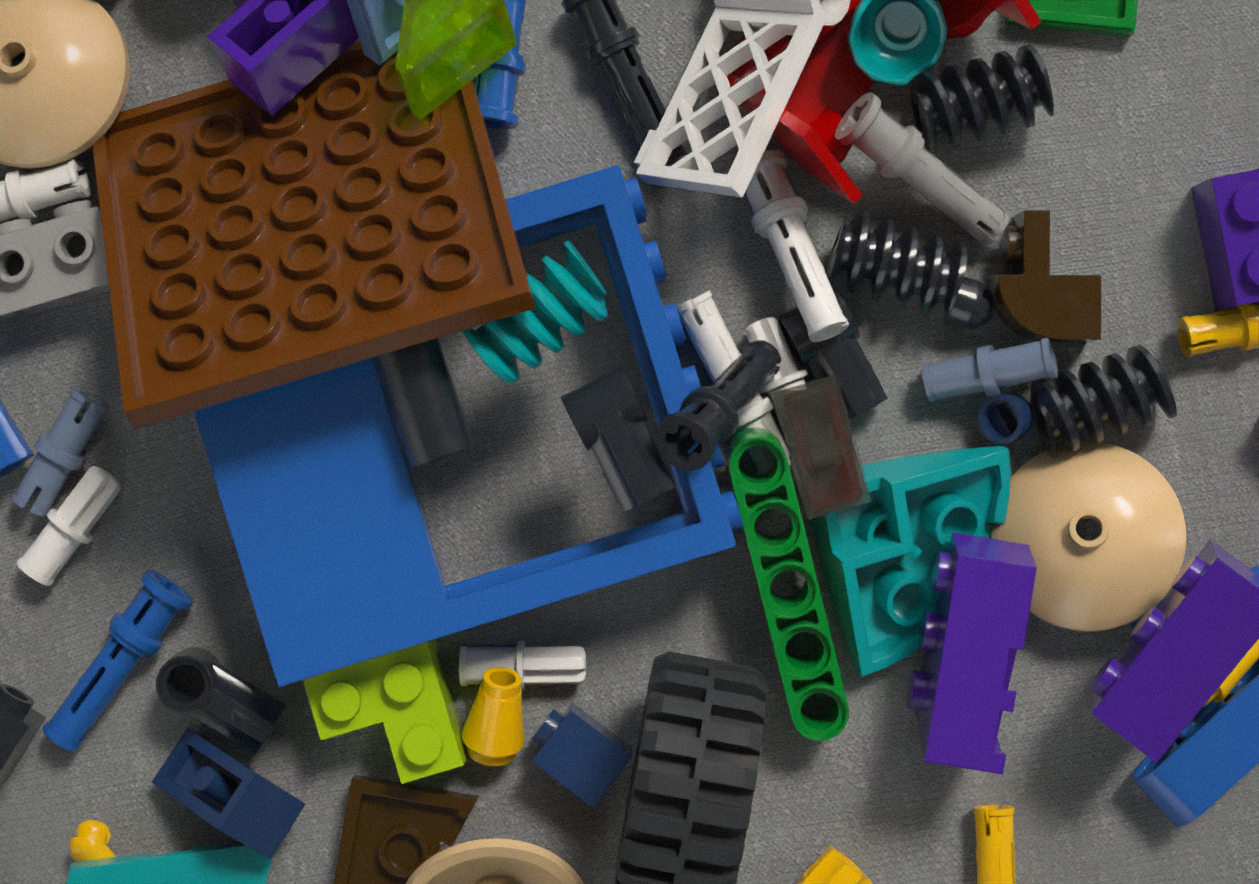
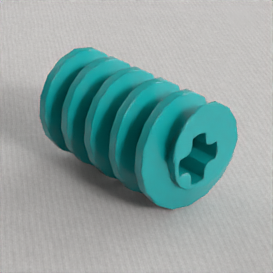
[463,240,608,384]

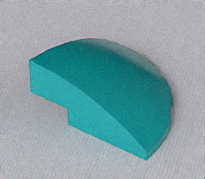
[803,446,1011,677]

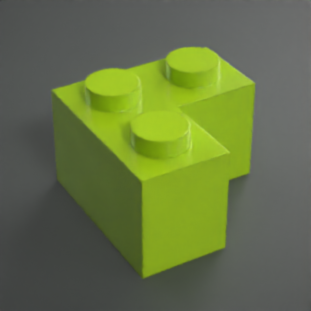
[303,639,468,784]

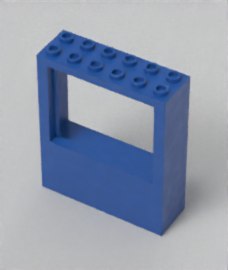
[194,165,744,687]

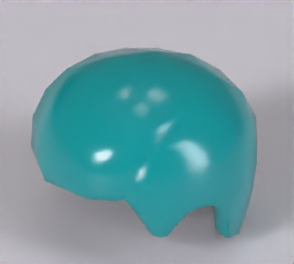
[847,0,948,86]

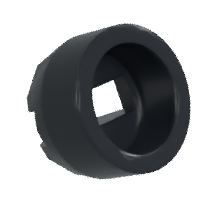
[944,277,995,329]

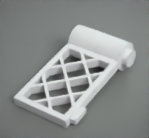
[634,0,851,198]

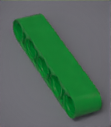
[727,427,849,741]

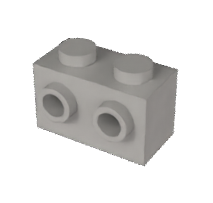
[0,200,110,320]

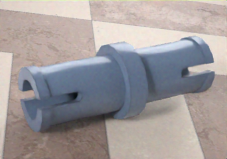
[922,338,1058,403]
[11,387,110,517]

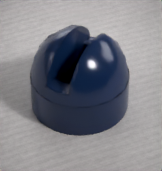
[977,392,1034,445]

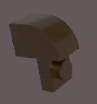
[987,210,1101,343]

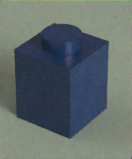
[531,703,632,808]

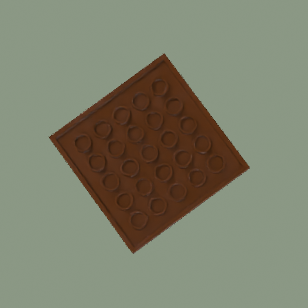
[93,12,536,429]

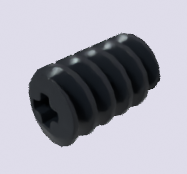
[910,44,1054,154]
[825,210,967,321]
[1030,345,1177,458]

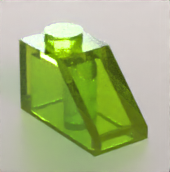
[395,0,517,120]

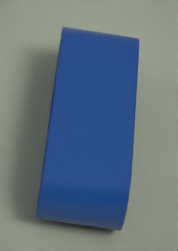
[1132,659,1259,827]

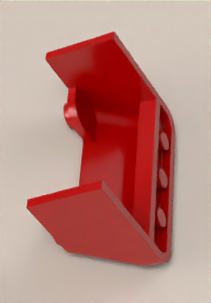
[726,0,1041,204]

